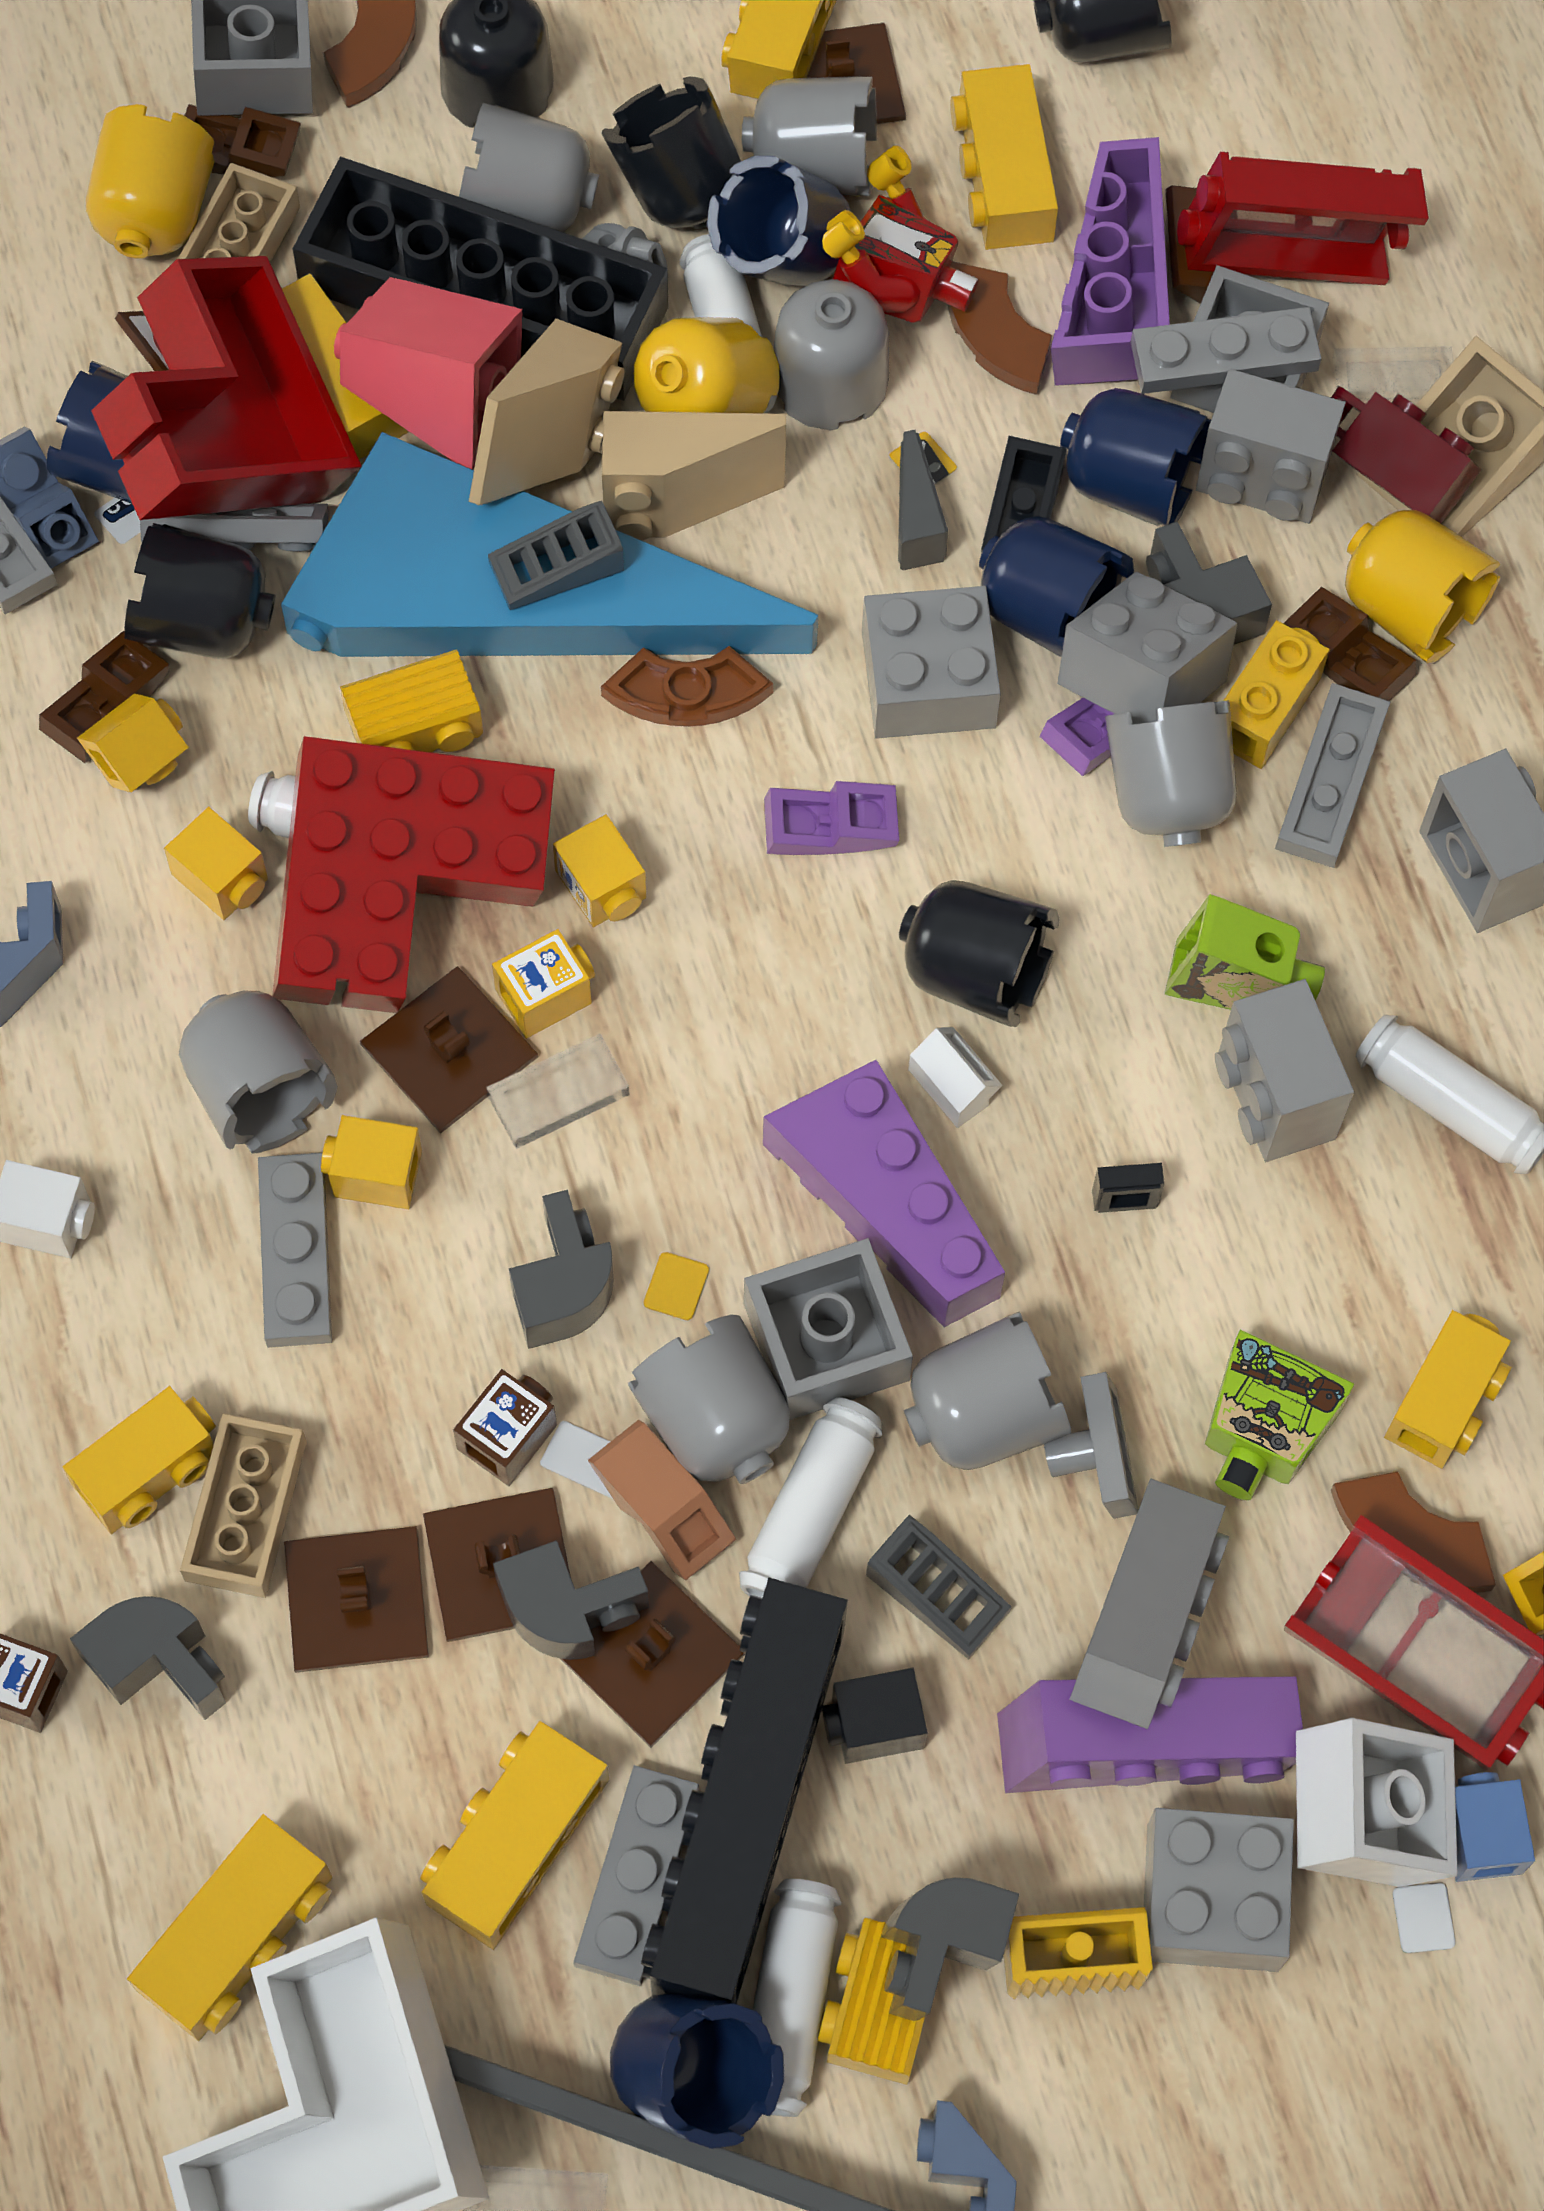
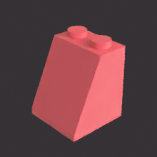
[334,277,522,470]

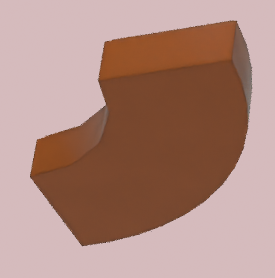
[323,0,417,107]
[948,261,1052,395]
[601,646,773,727]
[1331,1472,1496,1593]

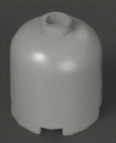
[742,77,877,196]
[459,103,599,232]
[774,279,889,430]
[1105,700,1236,847]
[179,990,338,1153]
[904,1312,1071,1470]
[628,1314,790,1484]

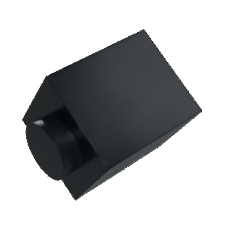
[822,1668,928,1764]

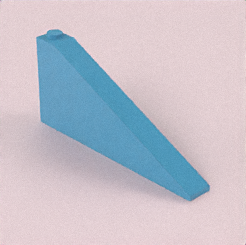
[281,432,818,657]

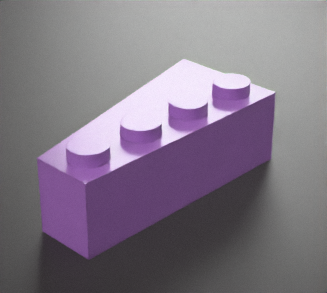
[1051,137,1170,386]
[763,1060,1005,1327]
[997,1676,1303,1793]

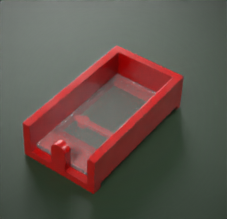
[1177,151,1429,285]
[1284,1515,1544,1771]

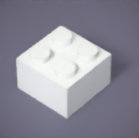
[1296,1718,1457,1887]

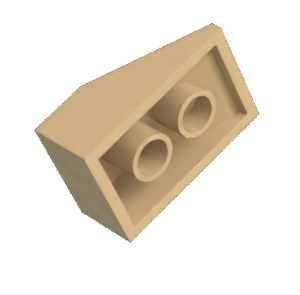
[469,319,625,506]
[1356,335,1544,537]
[602,411,787,541]

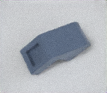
[0,426,99,569]
[0,881,63,1027]
[917,2100,1017,2211]

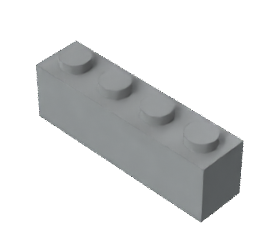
[1069,1478,1229,1729]

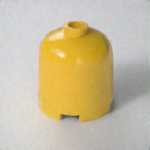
[86,104,215,258]
[634,317,779,413]
[1345,510,1500,664]

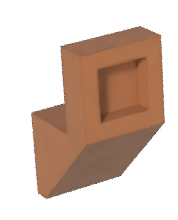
[588,1419,736,1581]

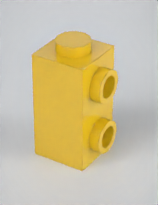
[1223,620,1330,769]
[1384,1309,1512,1469]
[62,1386,216,1535]

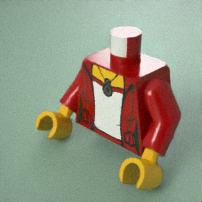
[822,145,979,323]

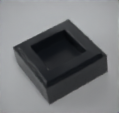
[1092,1163,1164,1213]

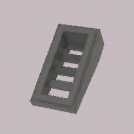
[898,430,948,570]
[488,500,624,610]
[866,1515,1011,1660]

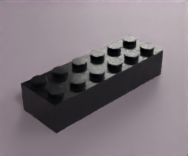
[292,156,668,401]
[641,1577,848,2004]

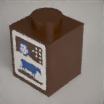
[453,1369,557,1486]
[0,1634,68,1733]

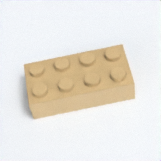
[178,163,300,262]
[180,1413,307,1598]

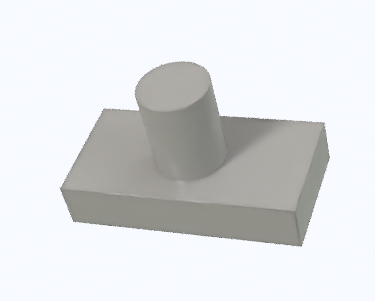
[1044,1372,1139,1519]

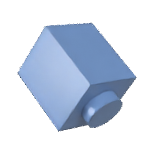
[1455,1772,1535,1882]

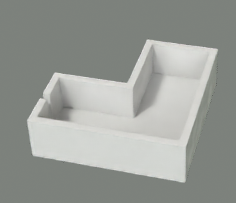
[162,1917,490,2211]

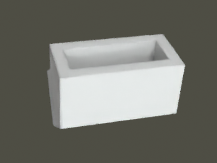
[908,1027,1003,1128]

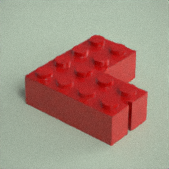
[91,256,362,520]
[272,736,555,1013]

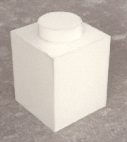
[0,1160,95,1259]

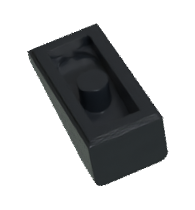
[981,436,1067,552]

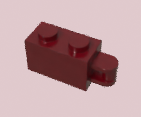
[1331,386,1481,524]

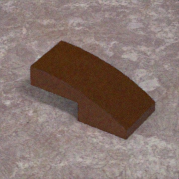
[184,104,301,177]
[1283,586,1417,701]
[39,631,169,763]

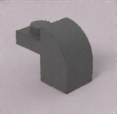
[1146,521,1272,645]
[509,1190,614,1349]
[493,1540,649,1660]
[70,1597,226,1720]
[881,1878,1019,2022]

